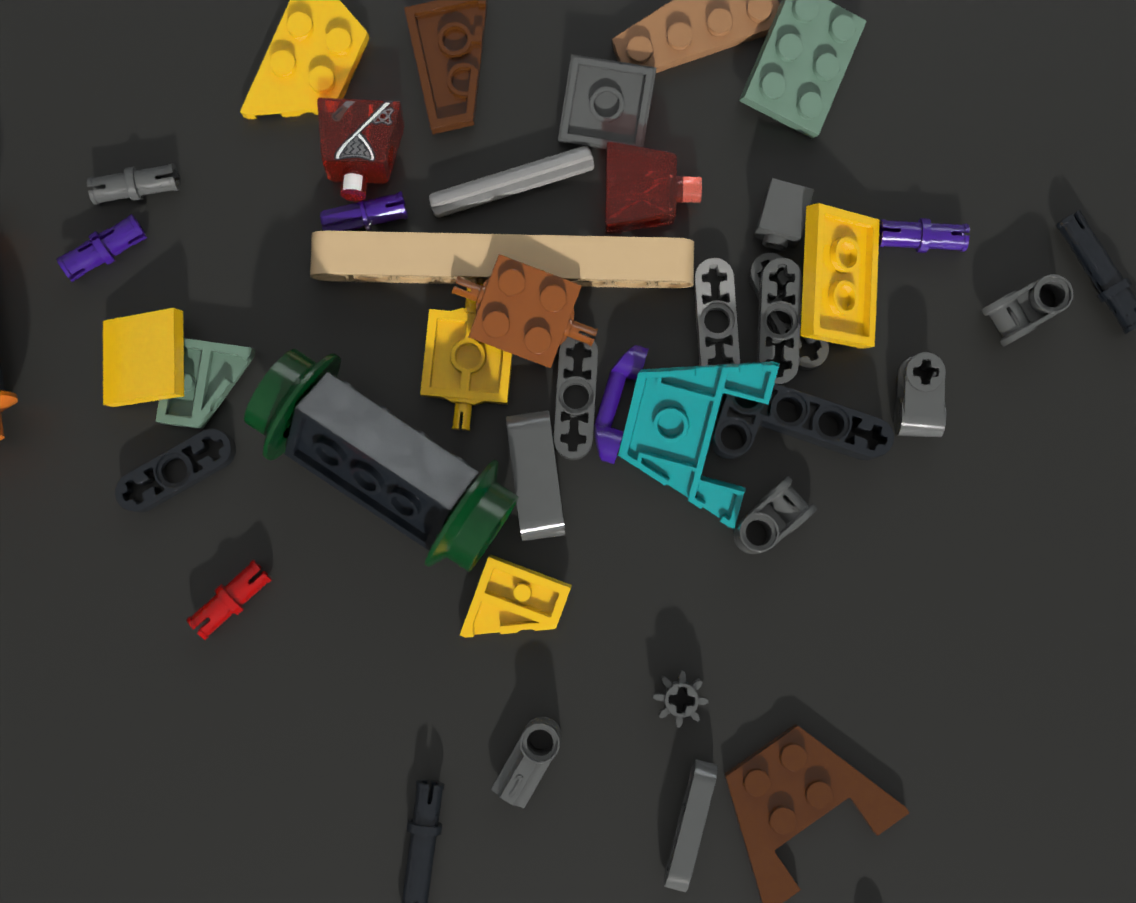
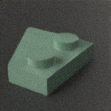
[155,338,256,429]

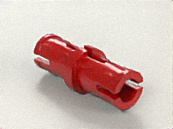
[186,560,272,640]

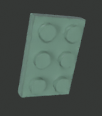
[739,0,867,139]

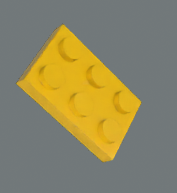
[800,203,880,349]

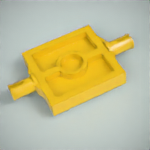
[420,283,513,431]

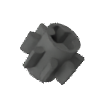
[652,670,709,727]

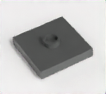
[558,54,657,155]

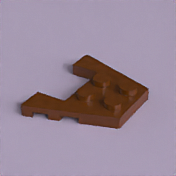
[724,724,910,903]

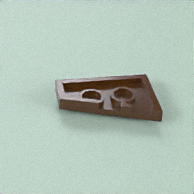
[404,0,488,134]

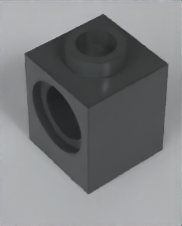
[753,178,814,251]

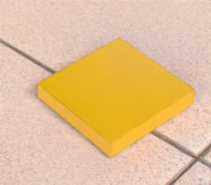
[103,308,184,407]

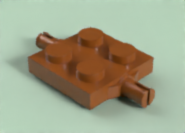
[452,254,598,368]

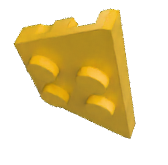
[240,0,370,119]

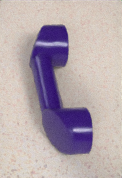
[594,345,649,464]

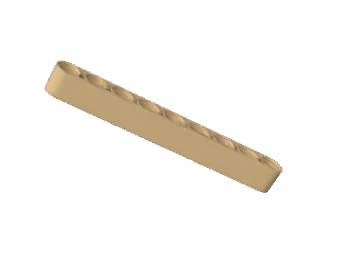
[310,231,694,288]

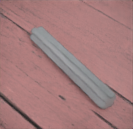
[429,146,594,218]

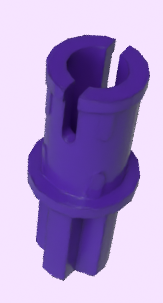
[320,191,408,231]

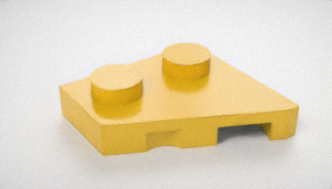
[460,554,572,638]

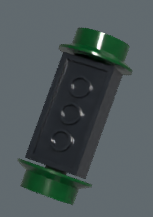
[244,349,519,572]

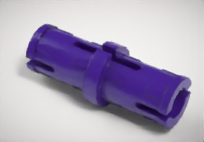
[56,214,147,282]
[879,218,970,253]

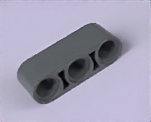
[506,410,565,541]

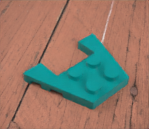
[618,361,780,529]

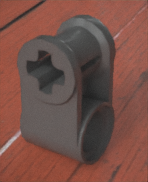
[981,274,1073,347]
[894,352,946,437]
[733,476,817,554]

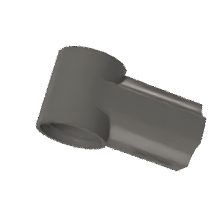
[491,716,562,809]

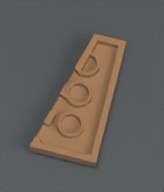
[612,0,780,73]

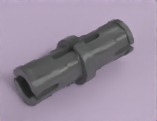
[87,163,180,205]

